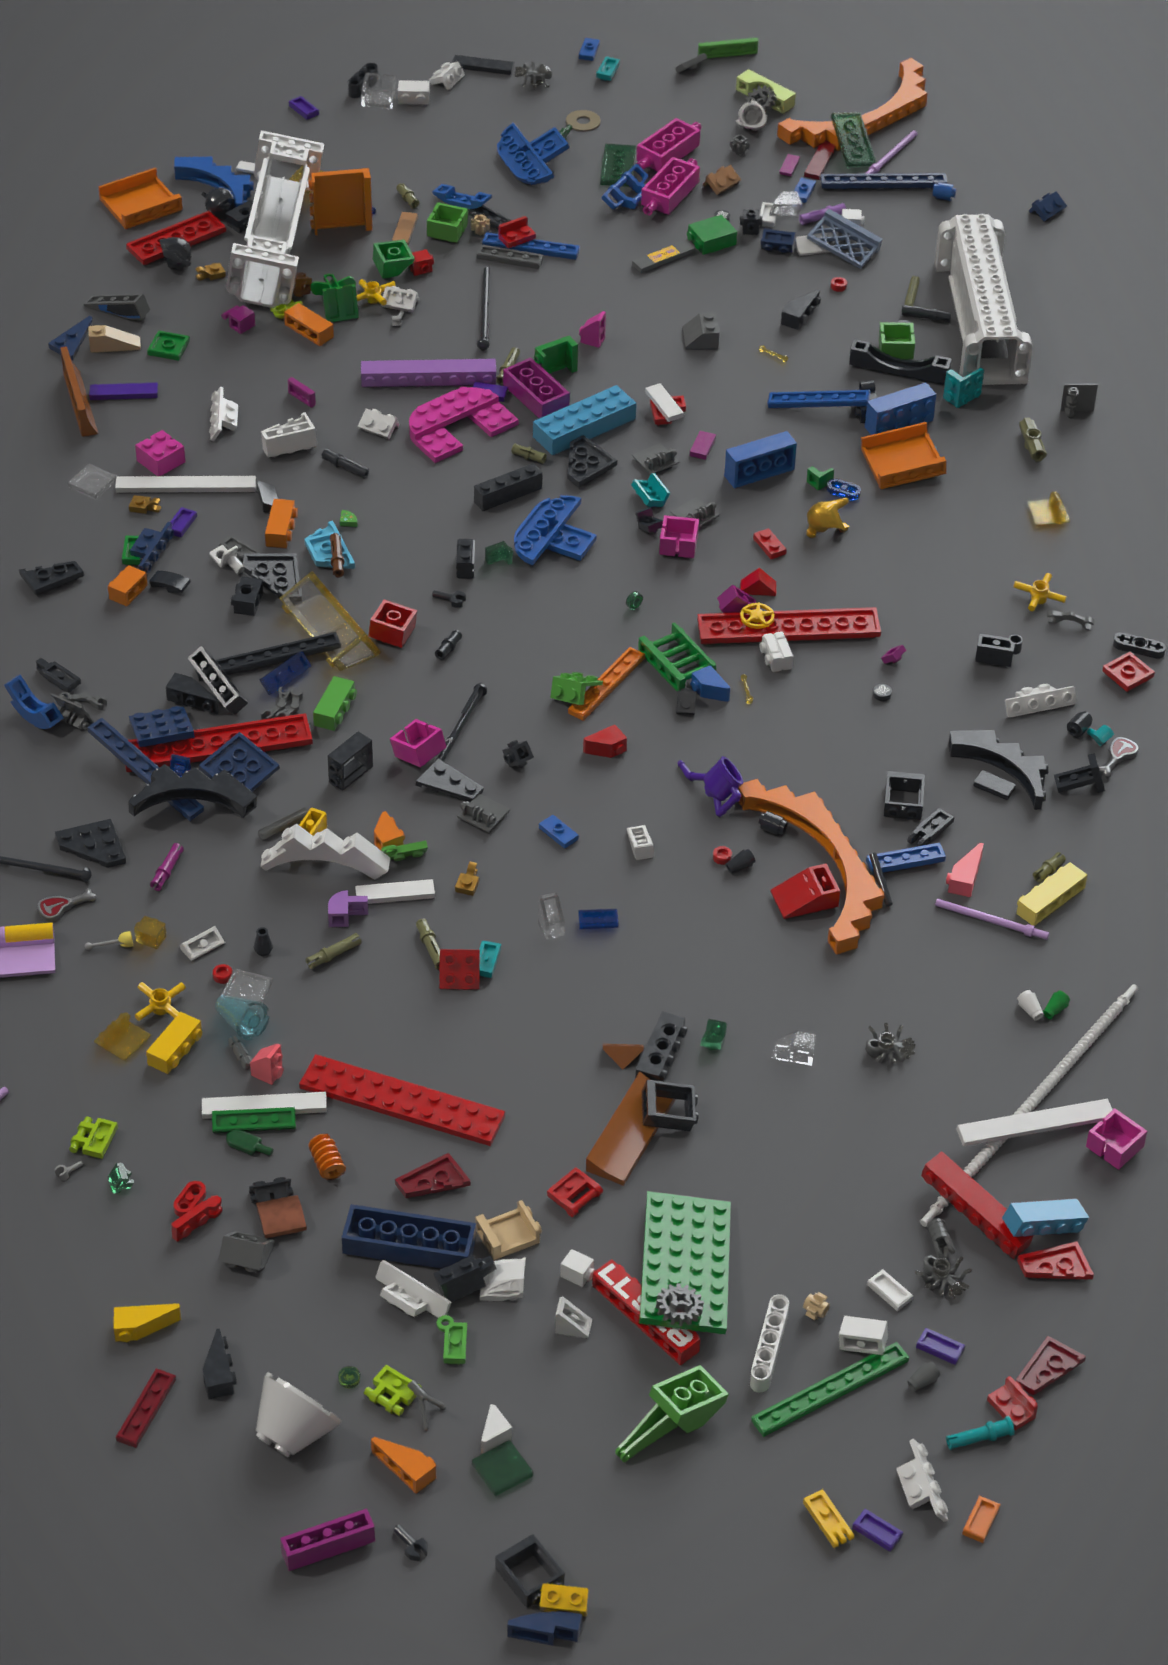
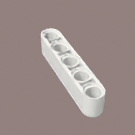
[750,1294,789,1393]

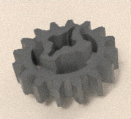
[744,85,777,115]
[655,1283,704,1326]

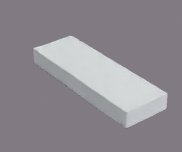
[645,383,684,422]

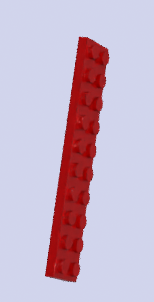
[697,607,881,644]
[125,713,313,772]
[299,1054,505,1146]

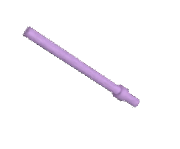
[865,131,917,174]
[935,899,1049,940]

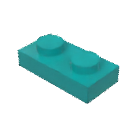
[596,57,620,81]
[479,940,501,978]

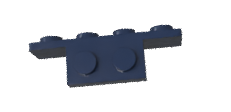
[130,522,174,575]

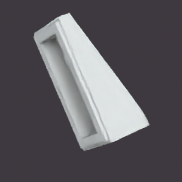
[627,825,654,860]

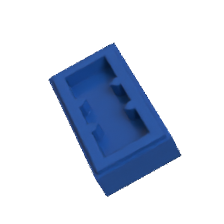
[579,38,600,61]
[791,178,816,203]
[539,815,579,849]

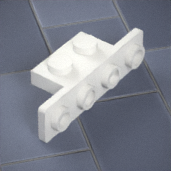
[209,386,238,442]
[1005,684,1077,718]
[376,1260,451,1318]
[896,1439,948,1523]

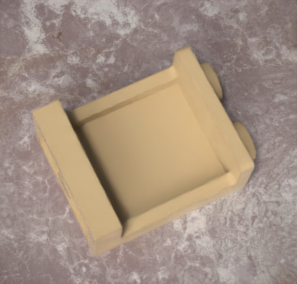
[475,1200,542,1260]

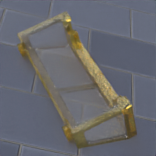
[279,571,381,671]

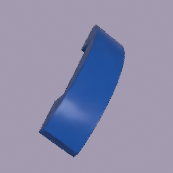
[433,184,492,209]

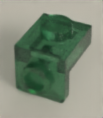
[485,541,514,565]
[700,1019,728,1050]

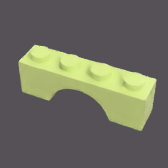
[736,69,796,114]

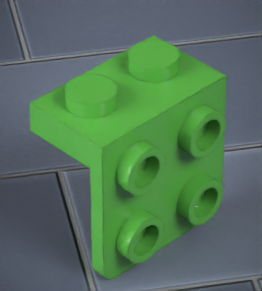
[550,672,603,705]

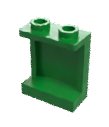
[533,335,578,374]

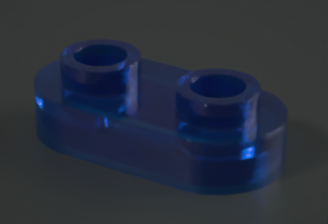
[827,479,861,501]

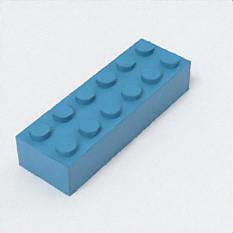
[533,385,636,455]

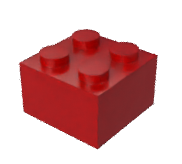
[368,599,417,648]

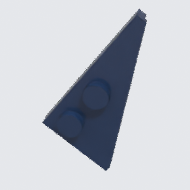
[48,316,93,361]

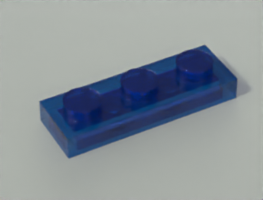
[259,651,311,695]

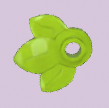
[270,299,302,319]

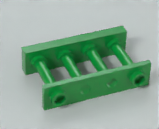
[638,622,717,692]

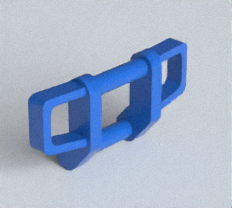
[601,164,648,210]

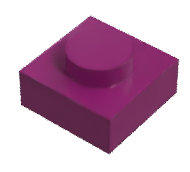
[881,645,907,664]

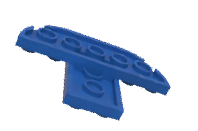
[497,123,570,184]
[514,495,597,565]

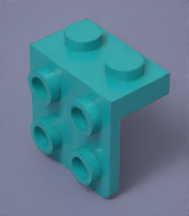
[943,368,984,408]

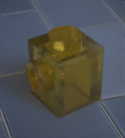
[134,916,167,950]

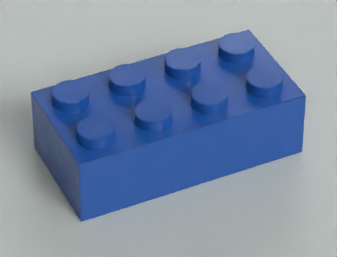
[865,383,936,435]
[724,431,797,488]

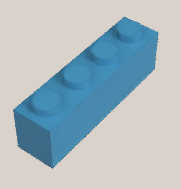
[1002,1199,1089,1237]

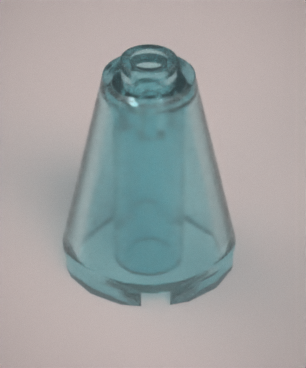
[215,994,269,1040]

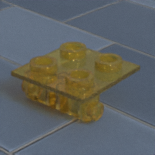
[1027,491,1070,526]
[94,1012,151,1061]

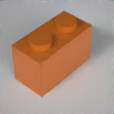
[108,565,148,606]

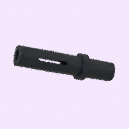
[901,305,952,322]
[321,449,369,479]

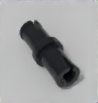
[435,630,462,660]

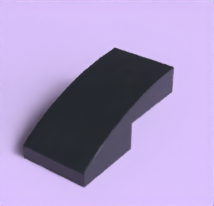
[149,570,191,593]

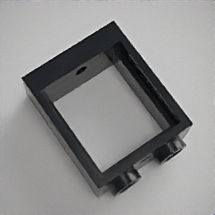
[328,731,373,791]
[883,771,925,820]
[642,1080,699,1131]
[495,1534,565,1608]

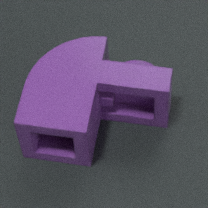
[328,890,368,927]

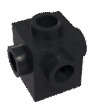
[739,209,762,235]
[502,740,534,768]

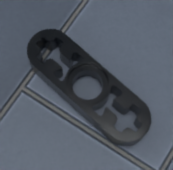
[1113,632,1166,659]

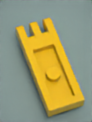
[803,1489,855,1548]

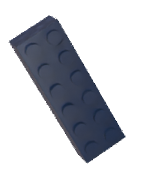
[341,1204,476,1269]

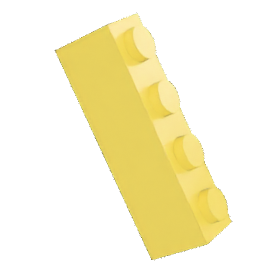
[1016,862,1087,926]

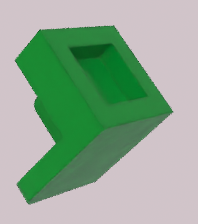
[806,466,834,491]

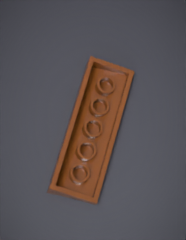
[60,346,99,437]
[586,1072,676,1186]

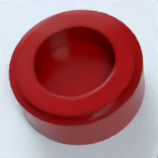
[831,277,847,292]
[713,846,732,865]
[212,964,233,984]

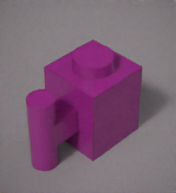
[221,305,255,334]

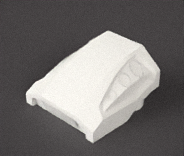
[480,1257,526,1302]

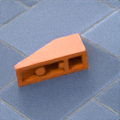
[371,1437,436,1494]

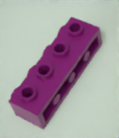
[280,1508,375,1571]

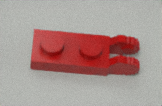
[171,1195,222,1242]

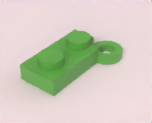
[381,840,428,861]
[437,1315,467,1364]

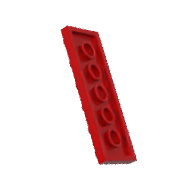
[126,211,226,265]

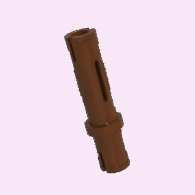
[330,533,345,578]

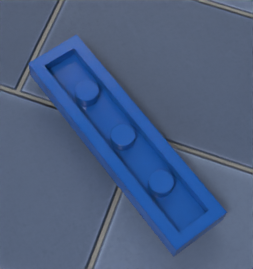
[866,843,946,874]

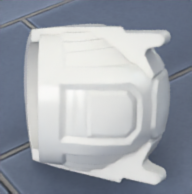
[735,100,767,131]

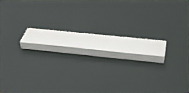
[202,1092,327,1119]

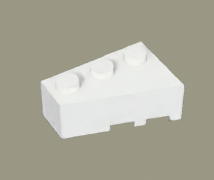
[261,413,317,457]

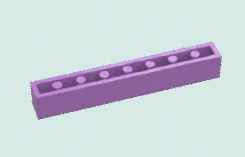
[361,359,496,387]

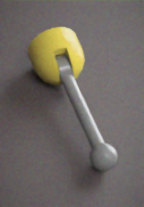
[85,931,133,950]

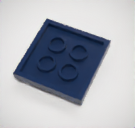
[129,706,195,747]
[199,732,280,792]

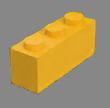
[146,1011,203,1074]

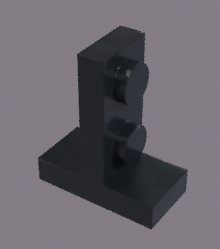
[1054,753,1105,793]

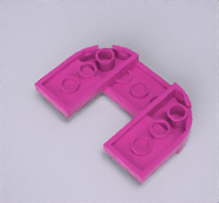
[409,387,519,463]

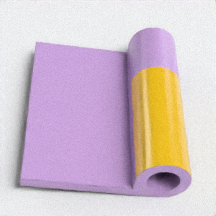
[0,922,55,978]

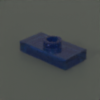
[578,909,619,929]

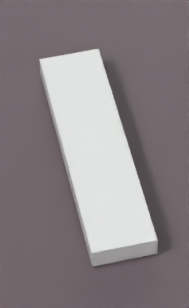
[355,879,435,904]

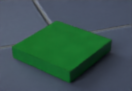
[147,330,190,361]

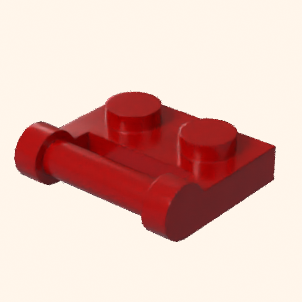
[547,1167,603,1217]

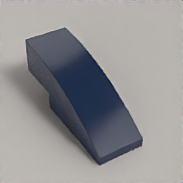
[507,1612,582,1646]

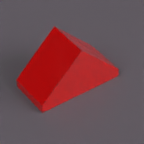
[740,567,776,596]

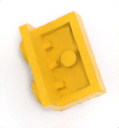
[540,1584,588,1617]

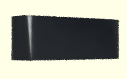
[348,63,378,98]

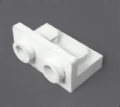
[381,286,419,313]

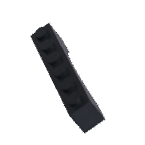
[849,339,952,384]

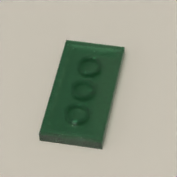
[830,112,877,167]
[600,143,636,187]

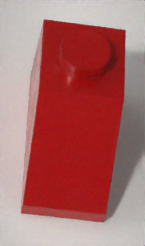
[583,724,627,758]

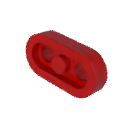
[173,1181,206,1217]

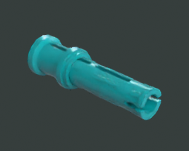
[946,1416,1015,1450]

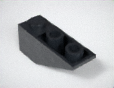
[781,290,821,330]
[166,673,219,714]
[203,1328,237,1400]

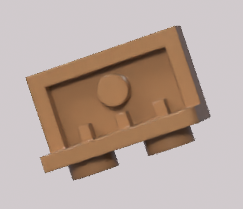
[703,165,741,195]

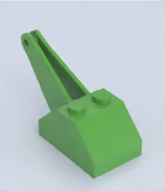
[615,1365,729,1462]

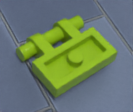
[69,1116,118,1159]
[364,1365,421,1416]

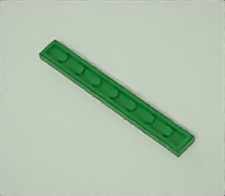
[751,1342,909,1437]

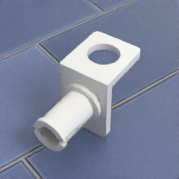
[209,545,244,574]

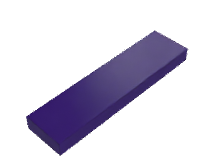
[89,382,158,400]

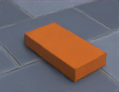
[962,1496,1000,1543]

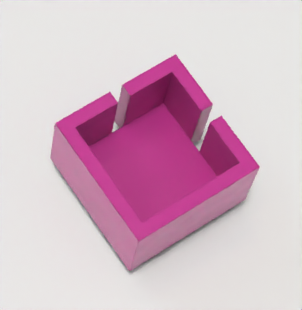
[135,430,185,476]
[659,515,699,558]
[390,719,447,767]
[1086,1108,1147,1170]

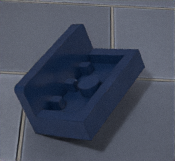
[1029,191,1067,221]
[760,229,795,253]

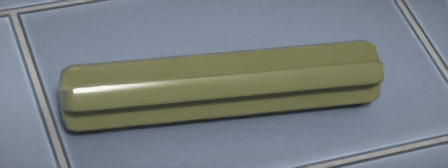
[904,276,920,306]

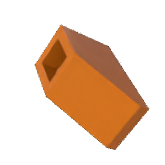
[374,811,405,855]

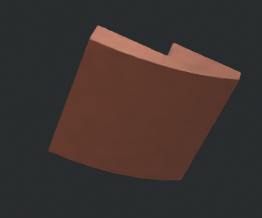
[256,1195,307,1239]

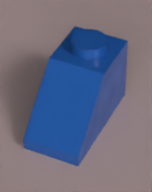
[690,665,730,702]

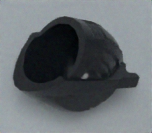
[201,188,235,219]
[160,237,192,268]

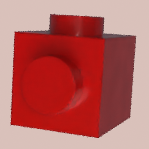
[409,249,434,276]

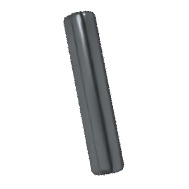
[258,807,308,840]

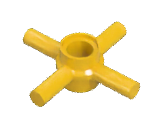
[357,279,396,306]
[1013,573,1067,611]
[134,982,186,1021]

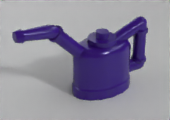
[677,756,744,817]

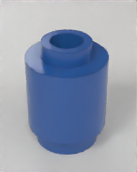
[933,183,956,201]

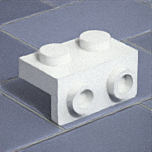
[429,62,465,90]
[358,409,400,439]

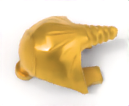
[806,498,849,538]

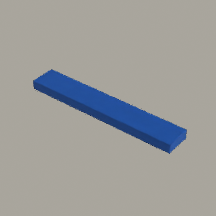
[482,232,580,260]
[768,390,870,408]

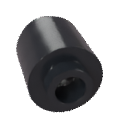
[1067,711,1093,737]
[758,811,788,835]

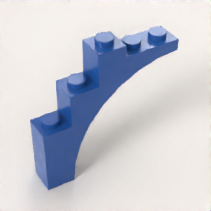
[174,157,254,208]

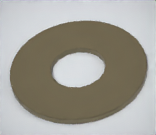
[566,110,601,131]

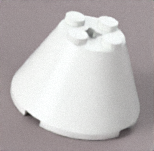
[256,1372,342,1457]

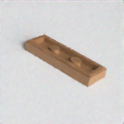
[392,212,418,245]

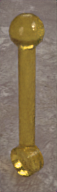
[759,345,788,362]
[740,674,753,704]

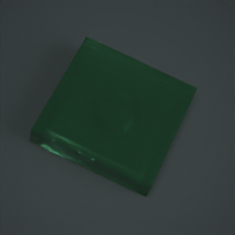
[472,1440,533,1496]

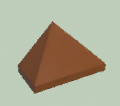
[603,1043,644,1070]

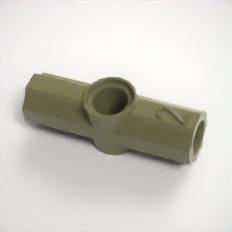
[1019,417,1047,462]

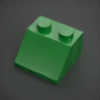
[372,239,415,278]

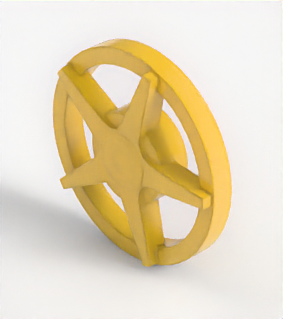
[740,602,774,629]

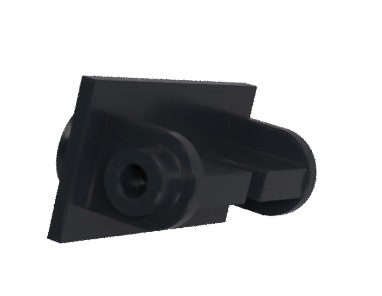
[249,1177,293,1203]

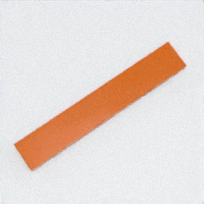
[568,647,645,721]

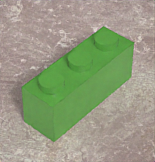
[313,676,357,731]

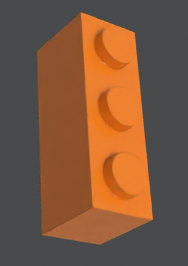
[284,303,334,346]
[265,499,298,548]

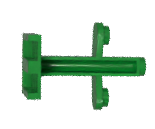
[310,273,359,322]

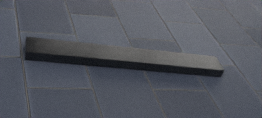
[195,632,341,682]

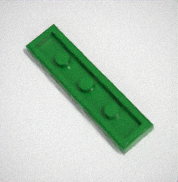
[212,1107,296,1133]

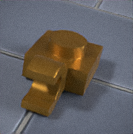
[195,263,226,281]
[129,495,162,514]
[455,861,479,896]

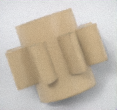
[471,215,490,235]
[803,1292,830,1320]

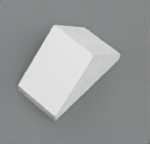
[555,1296,592,1338]
[481,1404,512,1454]

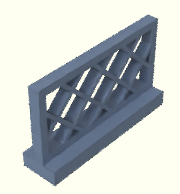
[807,208,882,269]

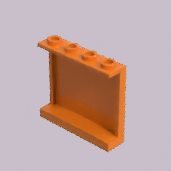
[98,167,183,229]
[308,168,372,235]
[861,422,946,489]

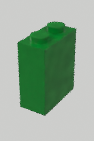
[687,214,737,255]

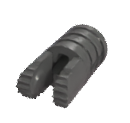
[927,1219,956,1259]

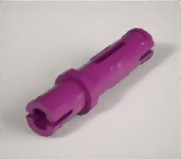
[150,843,184,891]

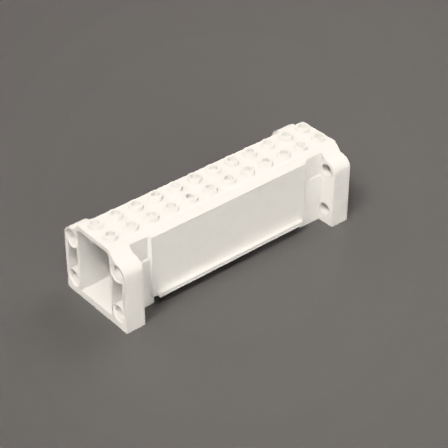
[226,130,324,308]
[935,214,1033,385]

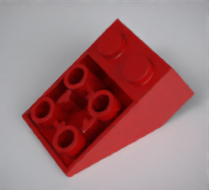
[770,863,840,919]

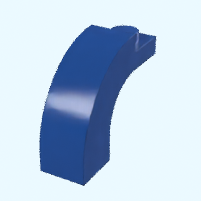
[4,675,64,729]

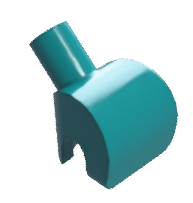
[1087,725,1114,746]

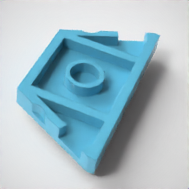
[305,520,355,569]

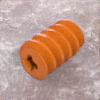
[308,1134,346,1180]

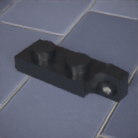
[36,658,81,693]

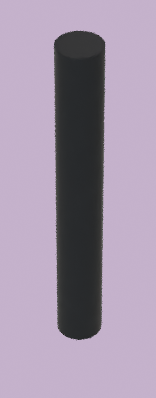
[869,852,893,907]

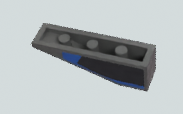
[83,293,151,320]

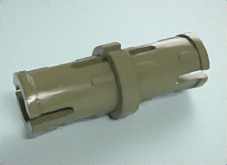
[396,183,420,208]
[511,443,547,464]
[1032,852,1066,883]

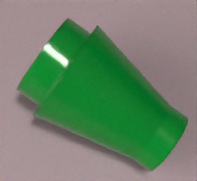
[1043,990,1070,1019]

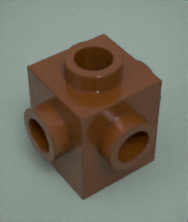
[292,272,312,297]

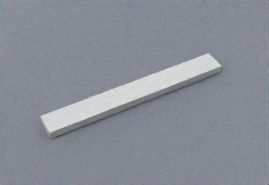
[115,476,256,493]
[956,1099,1112,1146]

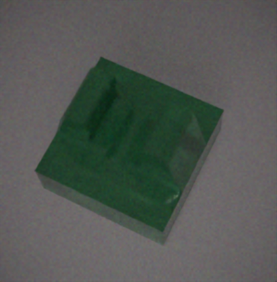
[107,1163,134,1193]

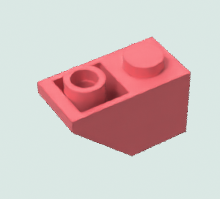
[250,1043,284,1085]

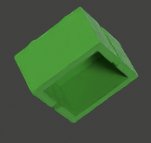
[427,202,468,243]
[879,322,915,360]

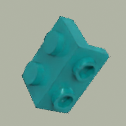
[631,473,670,507]

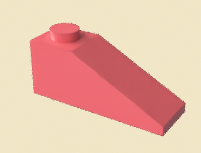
[946,843,984,897]

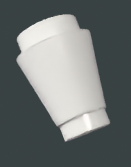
[1017,990,1044,1021]

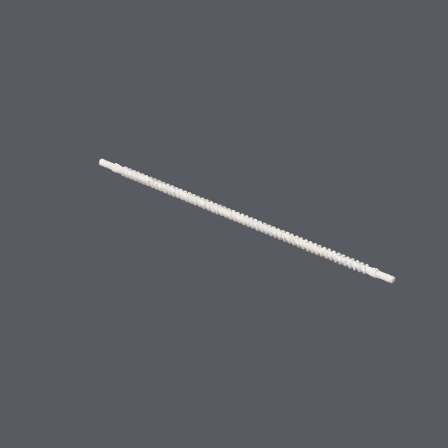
[920,984,1138,1227]

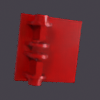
[439,949,480,989]

